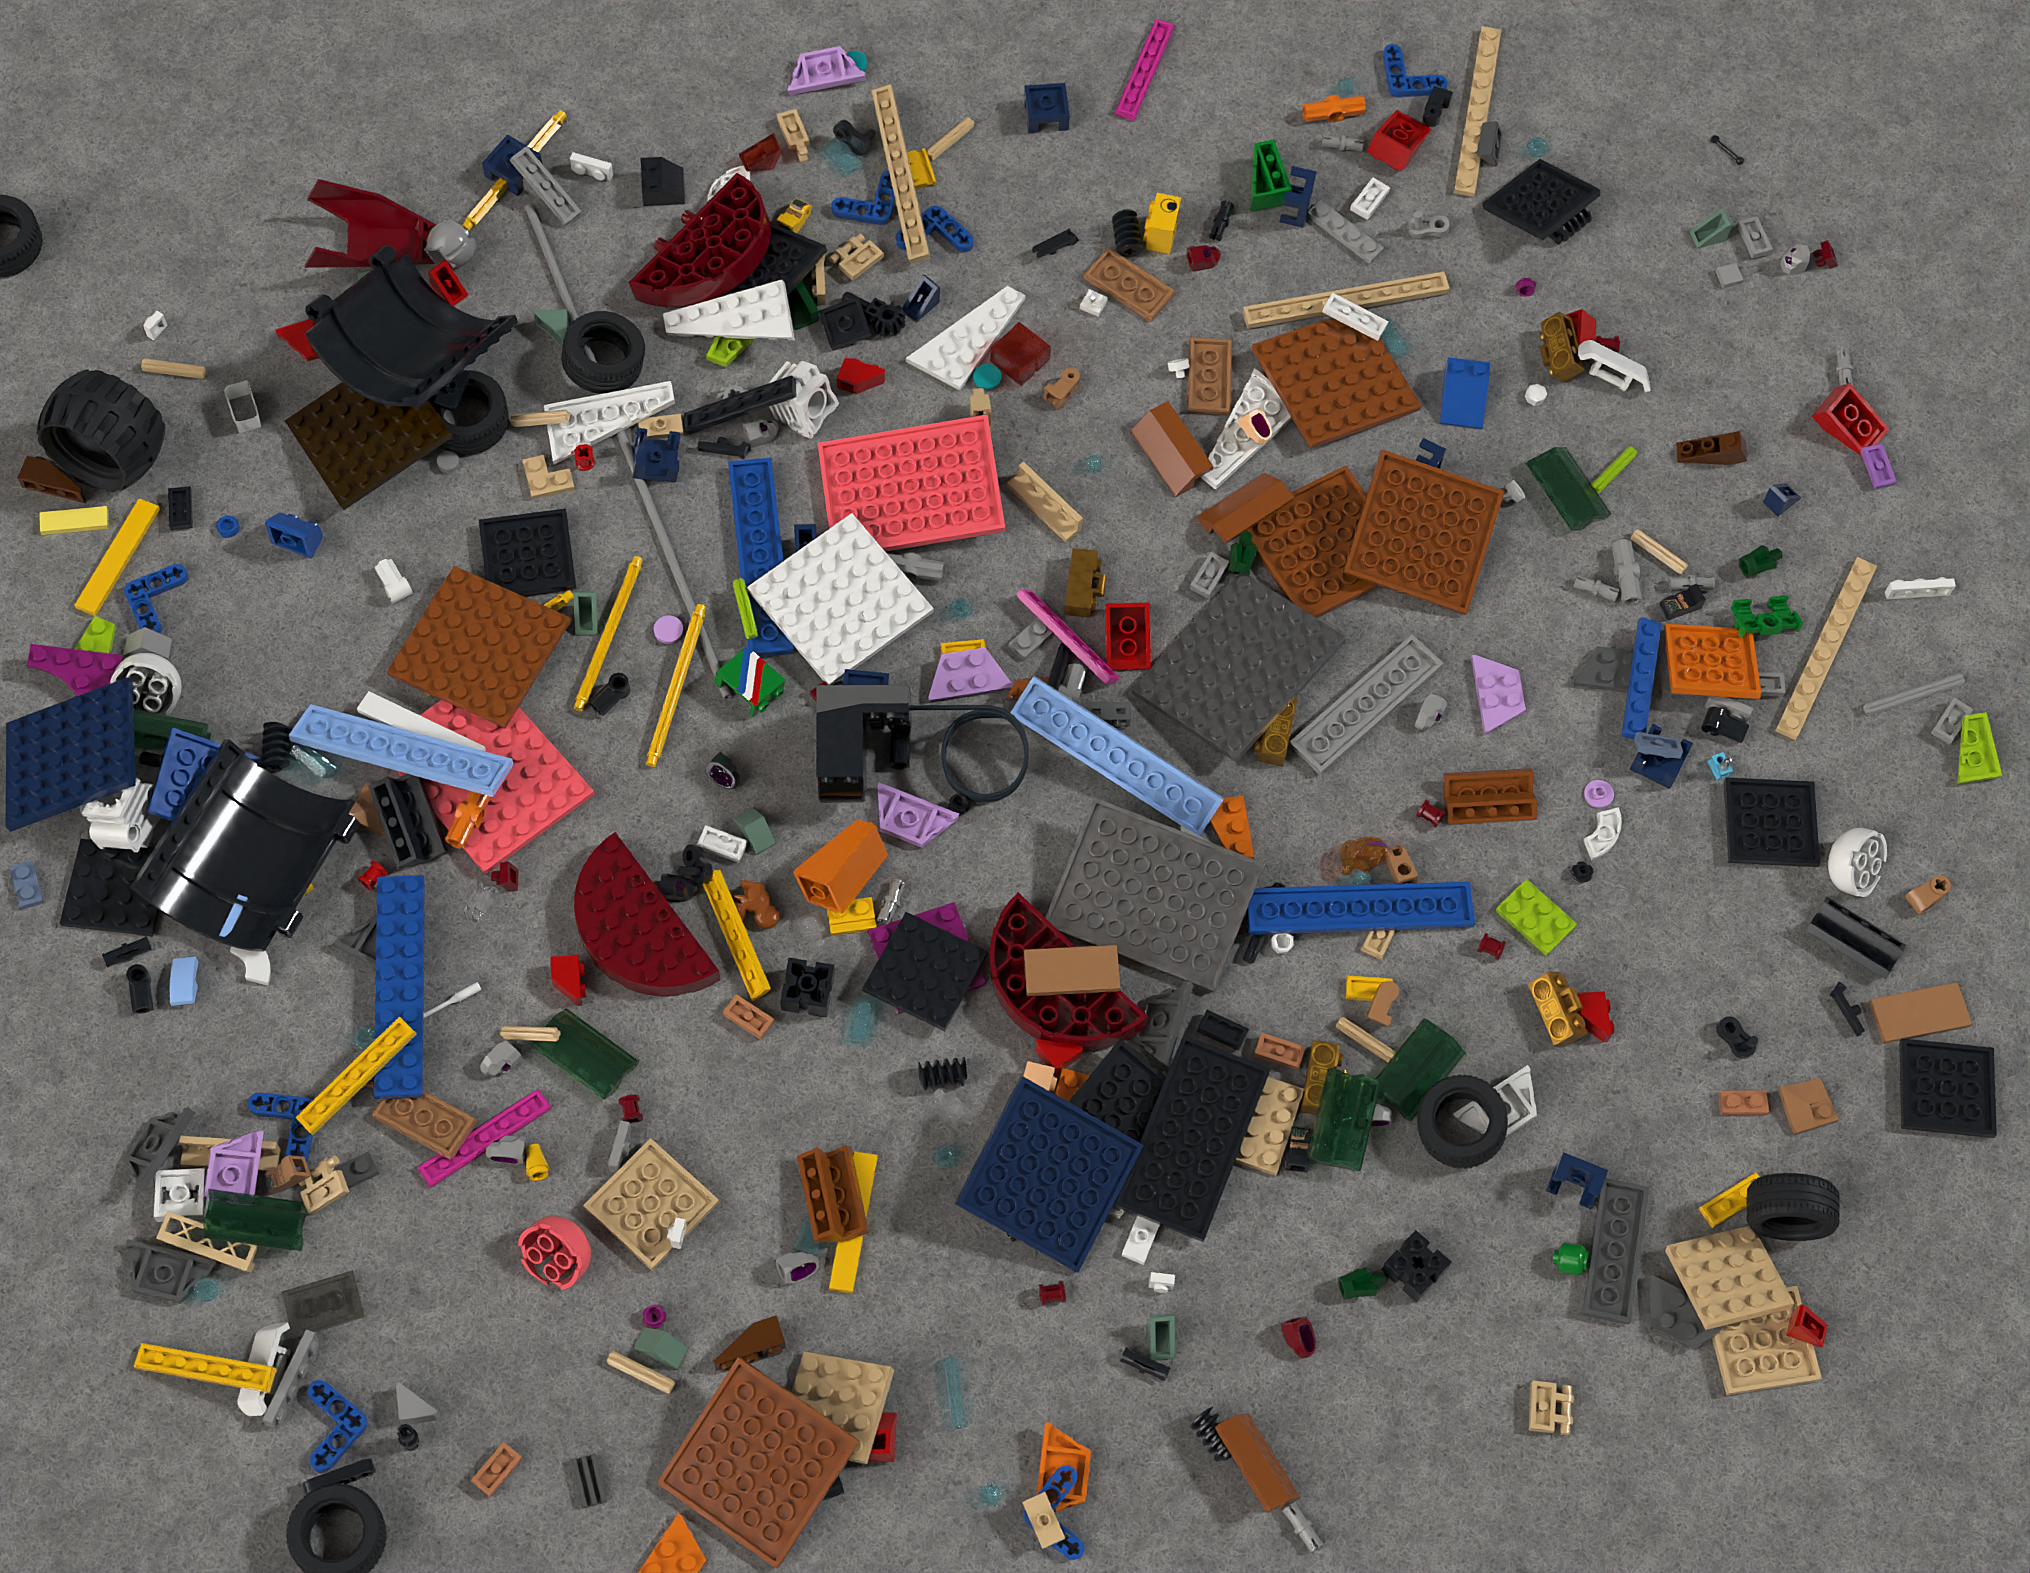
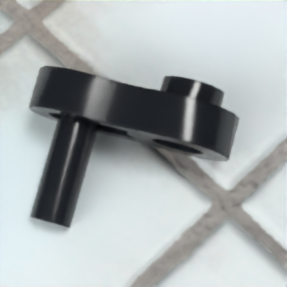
[833,120,875,156]
[677,844,713,884]
[1716,1016,1758,1059]

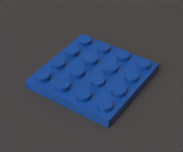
[147,728,260,821]

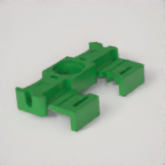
[1730,595,1803,638]

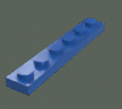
[1621,617,1662,740]

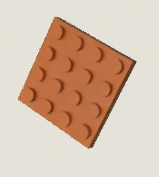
[1664,623,1762,699]

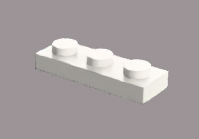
[1322,293,1389,341]
[1885,577,1956,599]

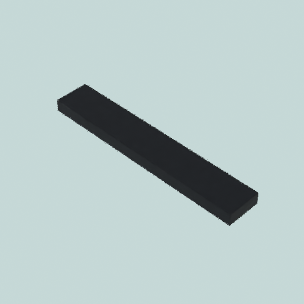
[684,375,796,434]

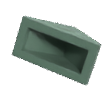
[1689,208,1733,248]
[534,309,569,346]
[573,591,598,635]
[733,808,776,855]
[1147,1314,1175,1360]
[634,1327,688,1370]

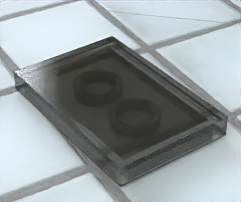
[281,1270,365,1339]

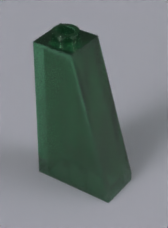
[134,710,211,750]

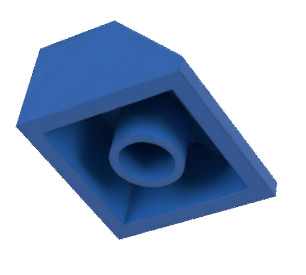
[265,512,323,558]

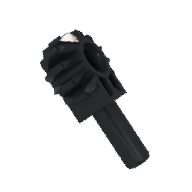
[841,292,906,337]

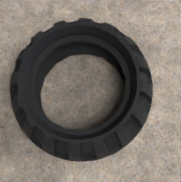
[36,369,165,492]

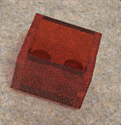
[990,322,1051,386]

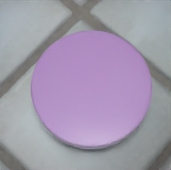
[654,616,683,644]
[1584,780,1614,808]

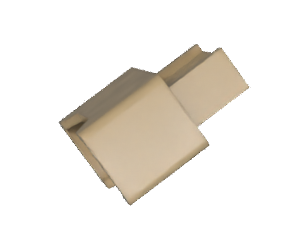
[970,388,991,433]

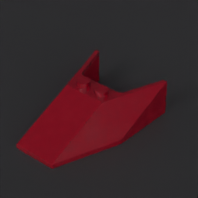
[305,179,436,268]

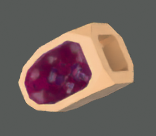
[1237,407,1272,445]

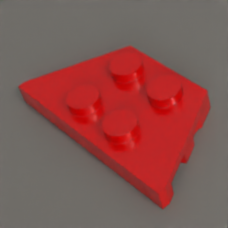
[275,319,319,362]

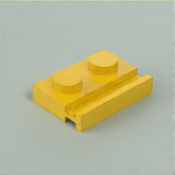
[907,148,936,190]
[827,897,876,936]

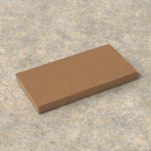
[1083,247,1176,322]
[1187,337,1232,416]
[1024,945,1120,996]
[1869,982,1972,1044]
[372,1090,478,1160]

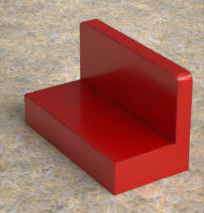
[1566,309,1596,346]

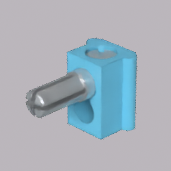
[1707,752,1733,780]

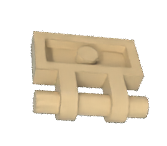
[829,233,884,281]
[299,1155,349,1214]
[1528,1380,1574,1435]

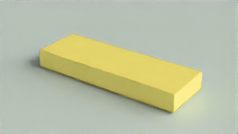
[40,506,109,535]

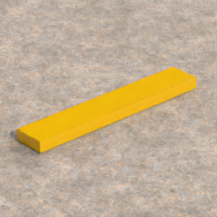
[75,498,160,616]
[702,870,771,1001]
[295,1016,417,1135]
[829,1151,878,1294]
[134,1343,277,1393]

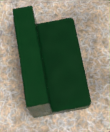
[787,281,819,330]

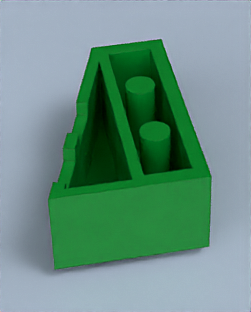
[1250,139,1292,212]

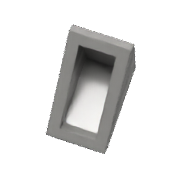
[123,627,172,660]
[396,1383,440,1425]

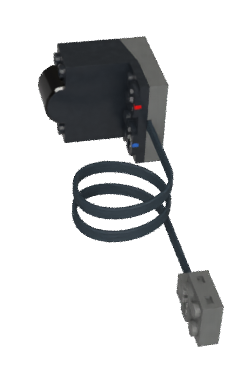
[816,685,1131,803]

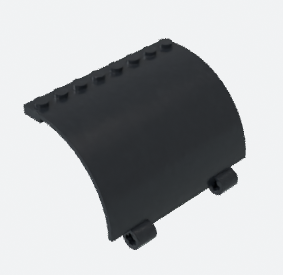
[305,245,518,407]
[130,739,360,952]

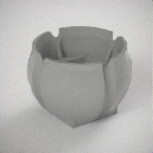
[424,219,477,268]

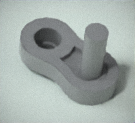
[1408,211,1450,239]

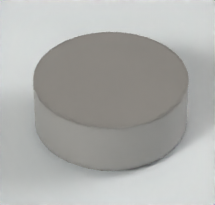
[437,451,459,473]

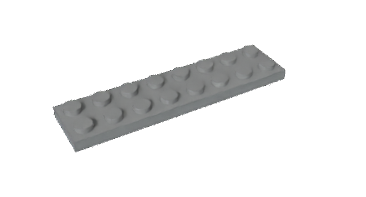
[1288,635,1444,775]

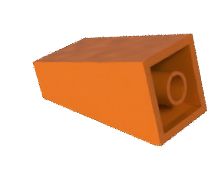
[793,819,888,914]

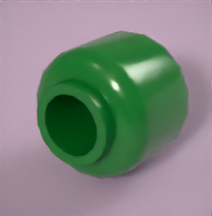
[1553,1242,1589,1275]

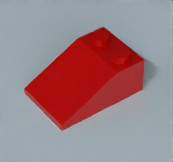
[1367,110,1432,171]
[1812,383,1890,456]
[1105,602,1151,670]

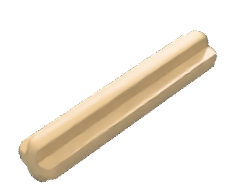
[926,117,974,160]
[141,358,206,379]
[510,410,570,427]
[1631,529,1688,574]
[1336,1017,1398,1064]
[500,1026,561,1041]
[607,1351,675,1393]

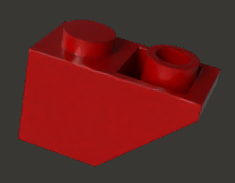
[837,357,885,394]
[550,954,586,1006]
[1576,991,1614,1042]
[869,1413,897,1462]

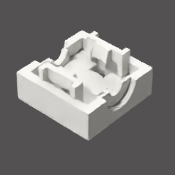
[154,1168,207,1222]

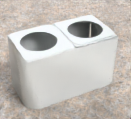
[224,380,261,433]

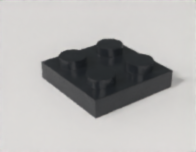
[819,296,872,351]

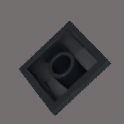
[640,157,685,206]

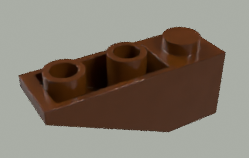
[1677,431,1747,465]
[714,1315,786,1372]

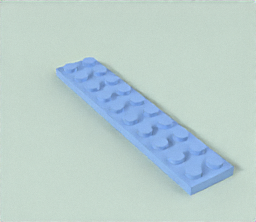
[1010,676,1224,836]
[289,704,513,797]

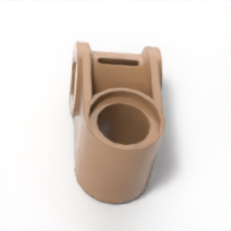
[1905,875,1951,915]

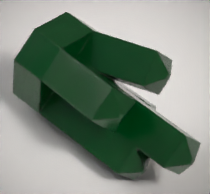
[1228,531,1258,575]
[1738,545,1783,578]
[1338,1267,1388,1300]

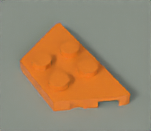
[1036,1422,1091,1513]
[638,1513,707,1573]

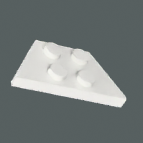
[1453,1065,1537,1137]

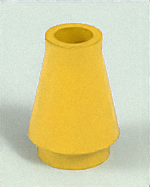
[526,1144,550,1181]

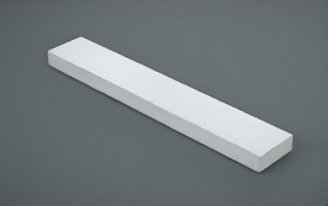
[357,691,486,751]

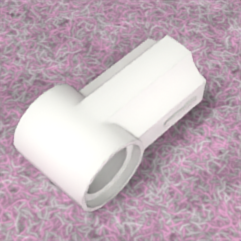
[375,559,413,604]

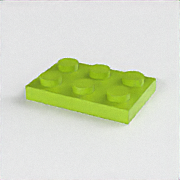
[1495,879,1577,956]

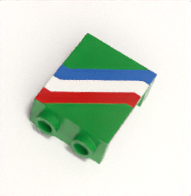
[714,646,786,717]

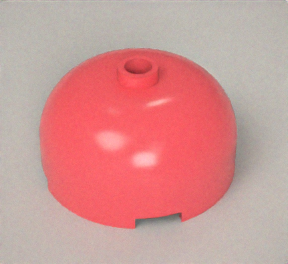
[518,1216,591,1290]

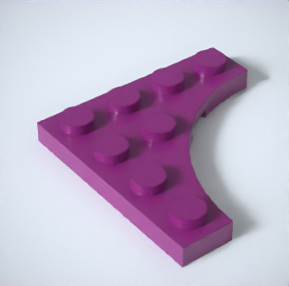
[27,644,123,696]

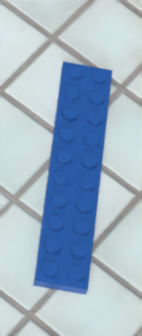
[728,458,794,657]
[374,875,425,1099]
[1247,882,1475,935]

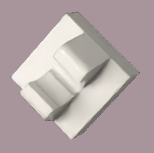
[1080,289,1108,317]

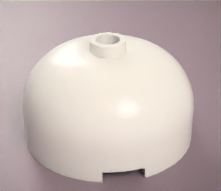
[110,653,182,719]
[1828,828,1887,897]

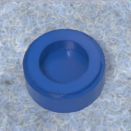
[216,516,240,538]

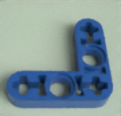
[1383,44,1448,97]
[832,170,895,225]
[896,206,974,253]
[124,564,188,633]
[248,1093,313,1166]
[307,1380,368,1473]
[1023,1465,1084,1560]

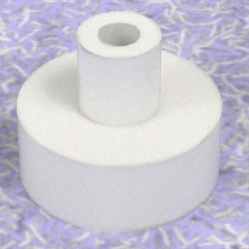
[1167,358,1190,378]
[1503,480,1525,503]

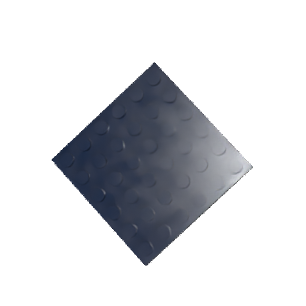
[5,677,136,832]
[954,1076,1144,1273]

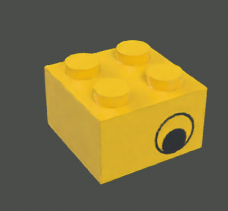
[1143,193,1181,254]

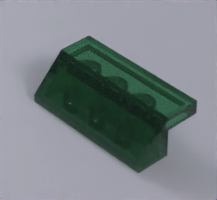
[1526,447,1611,530]
[531,1008,639,1100]
[1369,1019,1466,1121]
[1307,1068,1381,1171]
[203,1189,306,1251]

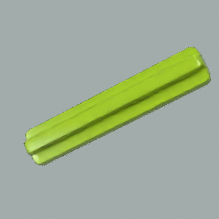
[1591,446,1637,493]
[733,578,758,639]

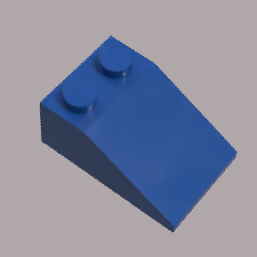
[1440,357,1490,429]

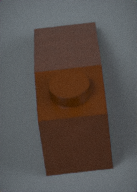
[17,456,86,503]

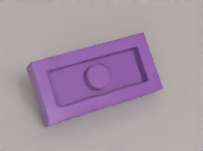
[1860,444,1897,490]

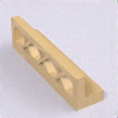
[1007,462,1083,542]
[179,1136,281,1172]
[156,1211,259,1273]

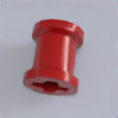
[574,444,595,471]
[357,860,388,891]

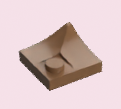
[349,782,386,837]
[1779,1078,1839,1135]

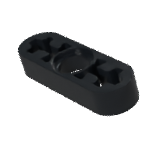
[302,1459,376,1496]

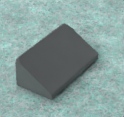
[1477,121,1503,167]

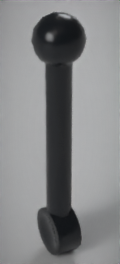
[1711,135,1744,165]

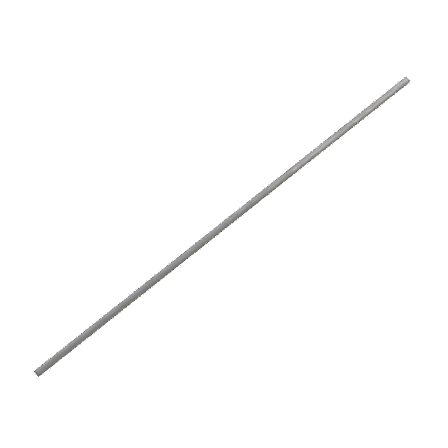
[525,204,732,700]

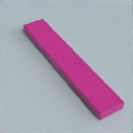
[1115,19,1175,121]
[1016,590,1119,684]
[417,1089,551,1188]

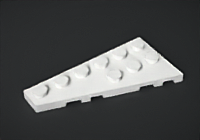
[663,280,795,341]
[906,286,1025,391]
[1201,368,1292,490]
[544,381,675,465]

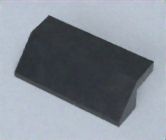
[368,774,449,869]
[1806,897,1906,979]

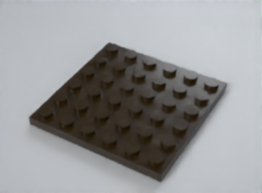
[284,382,453,510]

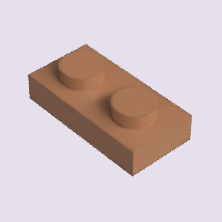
[723,994,775,1040]
[1254,1032,1306,1070]
[1719,1090,1769,1115]
[471,1442,523,1498]

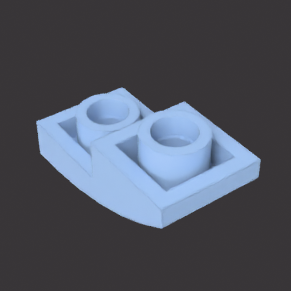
[170,956,199,1006]

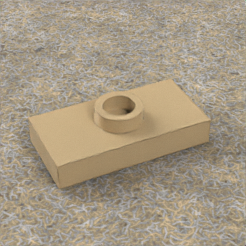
[638,414,684,439]
[1022,1491,1065,1549]

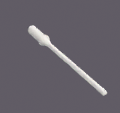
[374,982,481,1041]

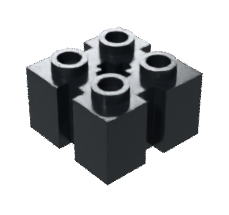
[780,958,835,1018]
[1381,1230,1452,1303]

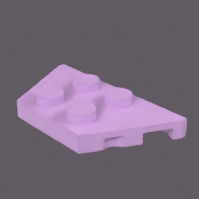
[788,46,866,96]
[928,648,1013,702]
[1471,655,1526,735]
[877,782,959,848]
[204,1130,264,1223]

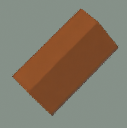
[1131,401,1213,497]
[1197,473,1294,545]
[1443,768,1537,824]
[797,1145,869,1242]
[1215,1413,1301,1513]

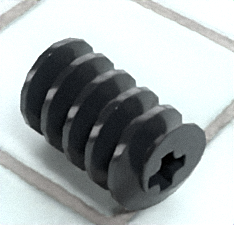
[1549,207,1592,244]
[1112,209,1143,257]
[260,721,292,772]
[918,1056,967,1091]
[1190,1407,1232,1462]

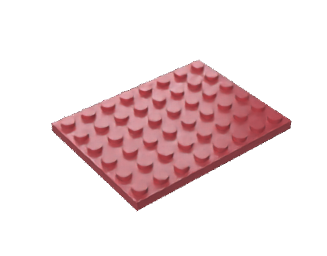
[818,415,1006,552]
[395,700,595,875]

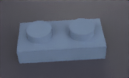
[1634,732,1683,759]
[10,860,44,910]

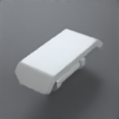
[1578,340,1651,392]
[237,1322,291,1416]

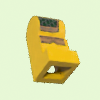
[777,198,812,233]

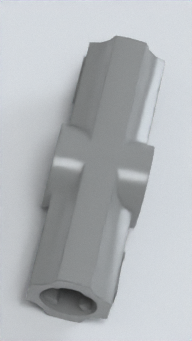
[1612,539,1642,605]
[888,553,944,582]
[1058,663,1087,704]

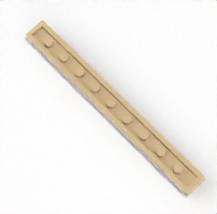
[1454,26,1501,197]
[871,84,931,264]
[1242,272,1450,329]
[1775,557,1877,741]

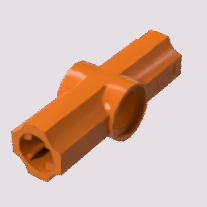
[1302,95,1366,122]
[445,791,491,849]

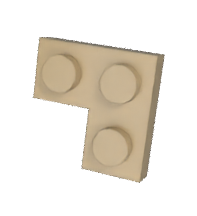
[522,455,575,500]

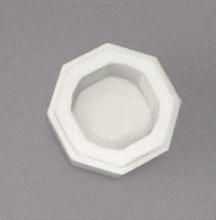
[1525,384,1547,406]
[1271,933,1294,954]

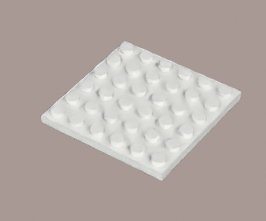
[747,513,934,685]

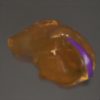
[1339,836,1387,875]

